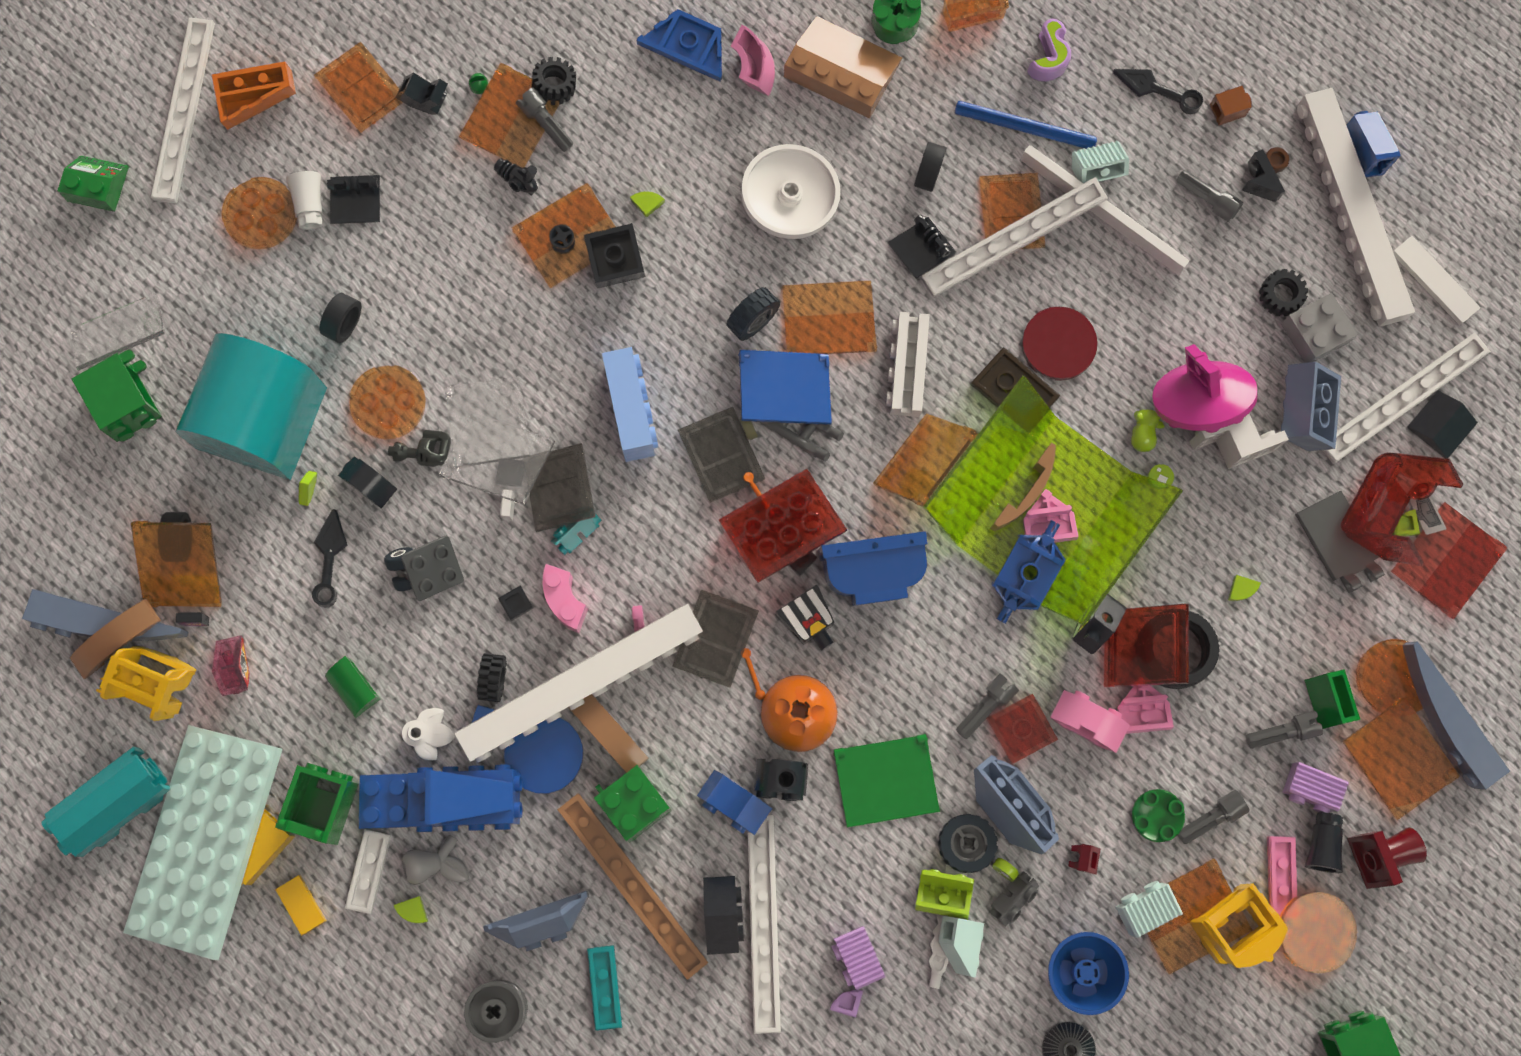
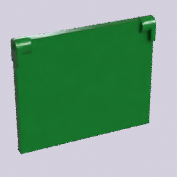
[833,734,940,827]

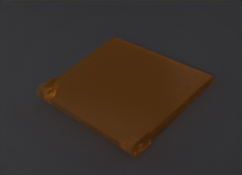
[459,63,559,168]
[511,183,616,288]
[782,281,878,354]
[873,413,978,507]
[130,521,222,607]
[1342,697,1460,820]
[1147,858,1253,975]

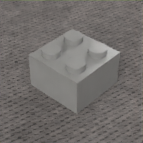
[1281,292,1358,363]

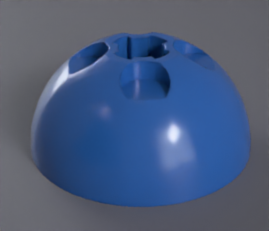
[1048,932,1129,1015]

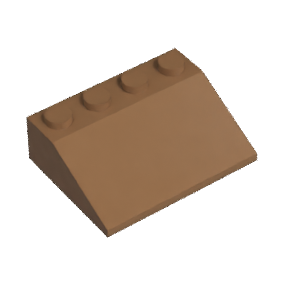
[784,17,902,119]

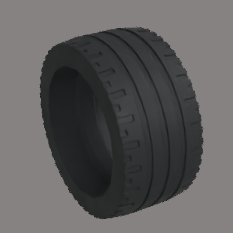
[1136,610,1220,689]

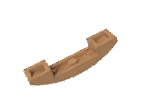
[990,443,1056,531]
[70,599,161,679]
[568,694,649,773]

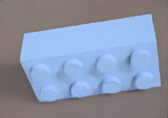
[602,347,659,462]

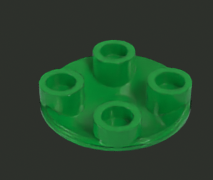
[1132,789,1185,842]

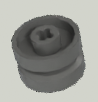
[464,979,528,1043]

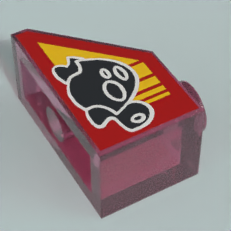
[212,635,250,696]

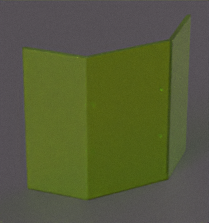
[923,375,1183,626]

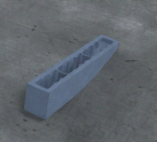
[22,589,189,641]
[1402,641,1510,790]

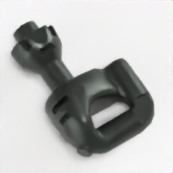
[388,430,451,467]

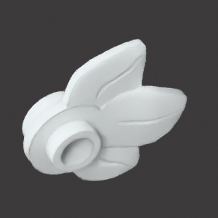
[402,708,455,760]

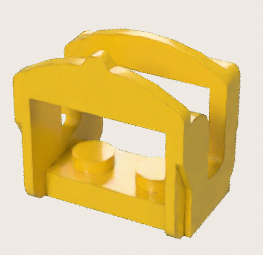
[96,646,196,721]
[1190,883,1288,968]

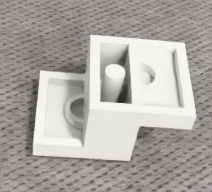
[1189,414,1289,469]

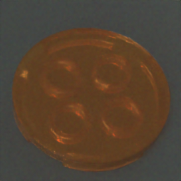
[222,177,297,249]
[350,365,426,439]
[1356,639,1423,717]
[1280,891,1357,973]

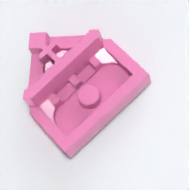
[1023,489,1078,543]
[1117,677,1174,734]

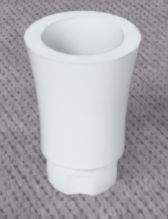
[286,171,323,230]

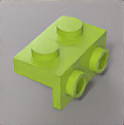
[915,869,974,920]

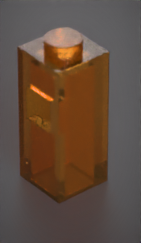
[942,0,1009,32]

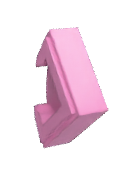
[631,605,645,632]

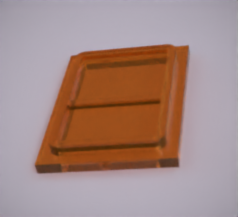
[314,42,403,133]
[979,173,1045,249]

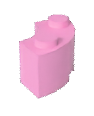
[731,25,775,96]
[543,564,588,633]
[1050,690,1130,753]

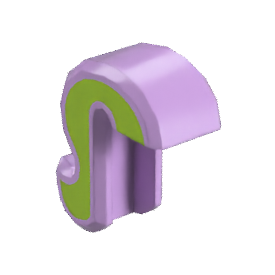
[1027,19,1071,81]

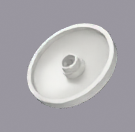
[741,144,840,239]

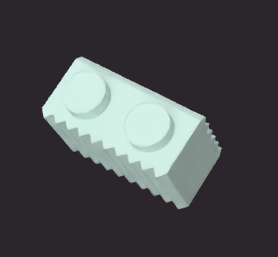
[1072,140,1129,183]
[1116,881,1183,938]

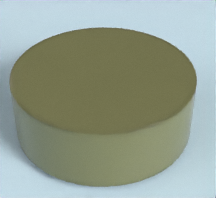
[739,417,758,441]

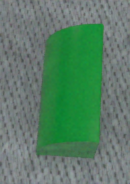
[325,656,381,719]
[1304,669,1360,729]

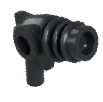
[494,158,538,196]

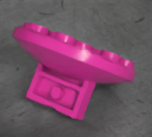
[1152,344,1258,433]

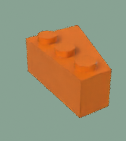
[212,61,296,130]

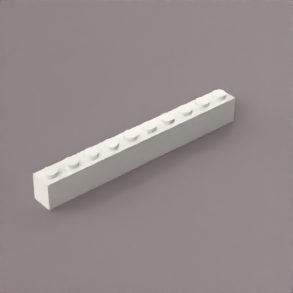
[1297,88,1415,327]
[455,604,703,763]

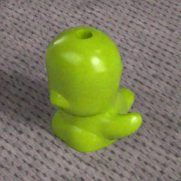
[1131,409,1165,452]

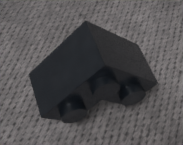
[703,876,744,955]

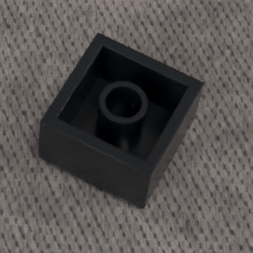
[584,223,646,289]

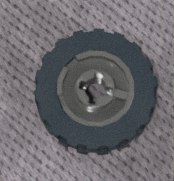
[726,287,780,341]
[938,814,998,873]

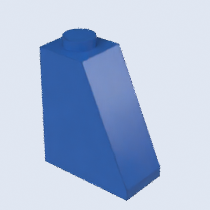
[1347,111,1401,178]

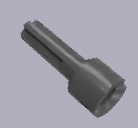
[516,87,573,152]
[1177,170,1244,222]
[956,673,1019,739]
[1246,710,1323,749]
[1178,790,1250,844]

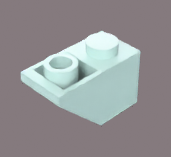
[939,916,984,978]

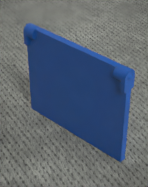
[738,350,832,425]

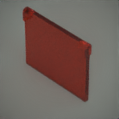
[1391,502,1508,619]

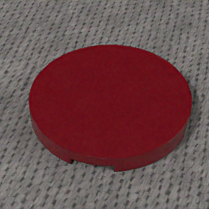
[1022,306,1098,381]

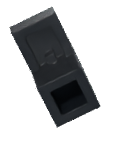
[395,72,448,115]
[338,456,397,509]

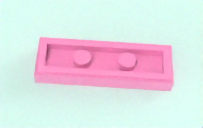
[1267,836,1298,918]

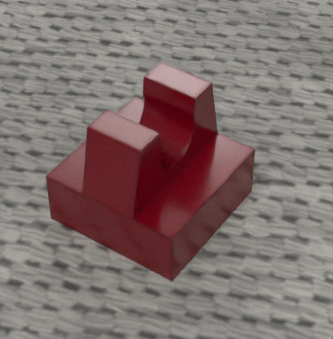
[1068,844,1101,875]

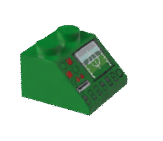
[57,155,129,212]

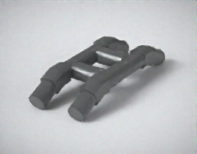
[760,422,844,462]

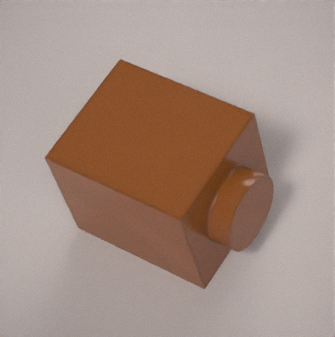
[1209,86,1252,126]

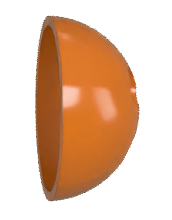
[761,675,838,752]

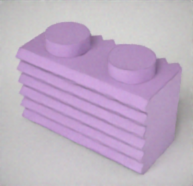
[1282,762,1349,813]
[831,926,885,990]

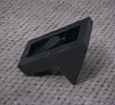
[1242,149,1285,202]

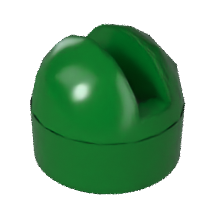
[469,73,489,94]

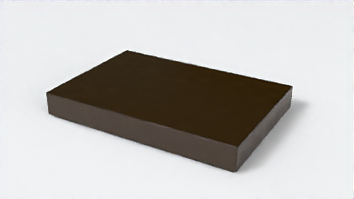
[970,347,1061,433]

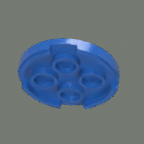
[504,718,584,794]

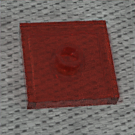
[987,694,1058,765]

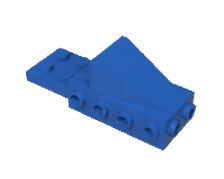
[359,765,523,832]

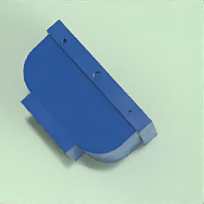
[818,531,928,606]

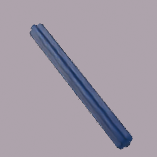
[955,101,1097,149]

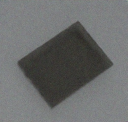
[677,407,765,503]
[524,443,596,532]
[672,590,759,688]

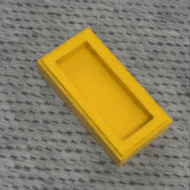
[275,875,326,936]

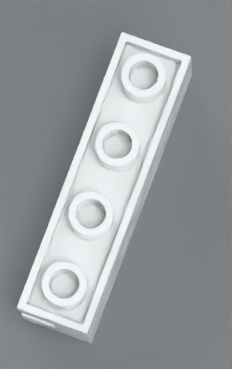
[886,312,930,417]

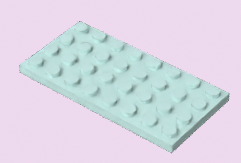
[123,725,282,960]

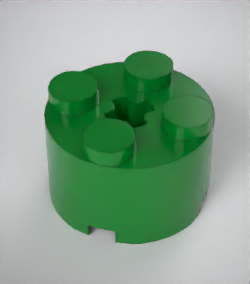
[871,0,921,44]

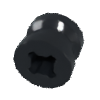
[549,224,575,254]

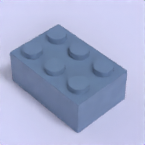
[1281,361,1341,451]

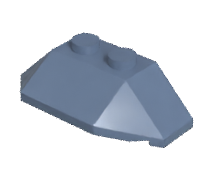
[974,755,1059,855]
[483,891,589,952]

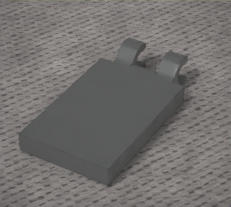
[1295,491,1385,593]

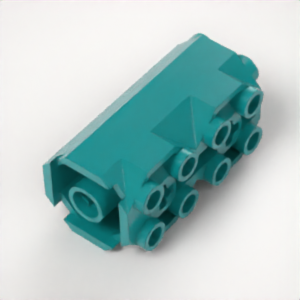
[41,746,171,857]

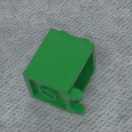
[71,350,162,442]
[275,763,359,845]
[594,765,672,843]
[1318,1011,1401,1056]

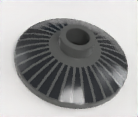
[1042,1022,1096,1056]

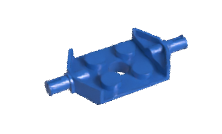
[992,520,1065,624]

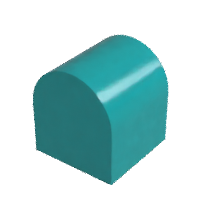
[175,333,327,480]

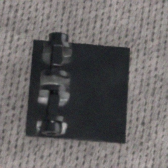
[327,175,380,224]
[888,215,957,279]

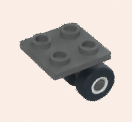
[384,535,464,601]

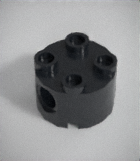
[754,759,809,801]

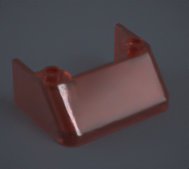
[1341,452,1463,566]

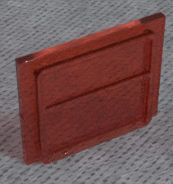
[1104,603,1189,688]

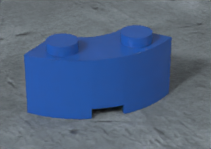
[697,770,773,835]

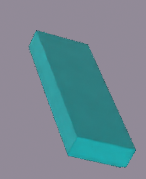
[587,945,623,1031]

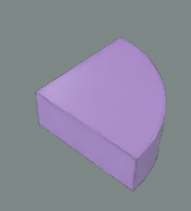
[830,990,863,1018]

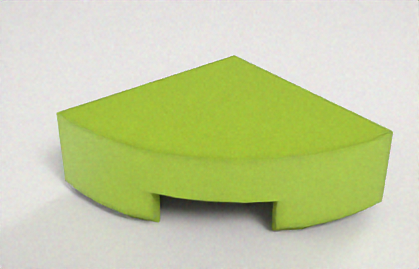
[630,191,665,218]
[298,471,317,506]
[1392,509,1420,538]
[1228,575,1261,601]
[394,896,429,923]

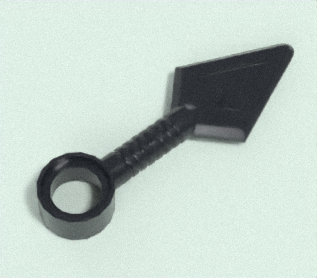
[1113,69,1203,115]
[312,509,348,608]

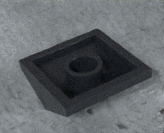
[1407,390,1478,460]

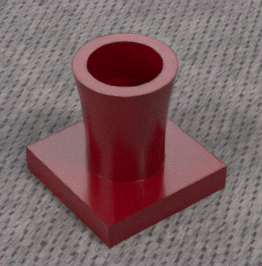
[1347,827,1427,889]

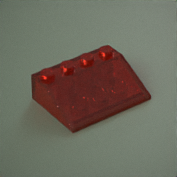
[719,469,847,583]

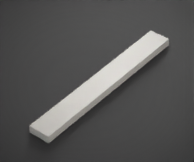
[151,17,215,203]
[1021,145,1189,275]
[922,177,1108,297]
[1322,333,1491,464]
[748,815,781,1034]

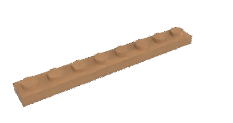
[557,793,709,980]

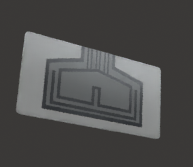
[1408,492,1447,535]

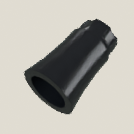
[1305,812,1344,874]

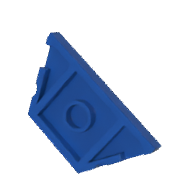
[636,9,722,82]

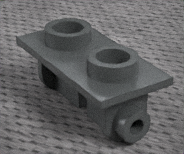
[989,871,1039,927]

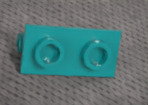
[551,507,602,555]

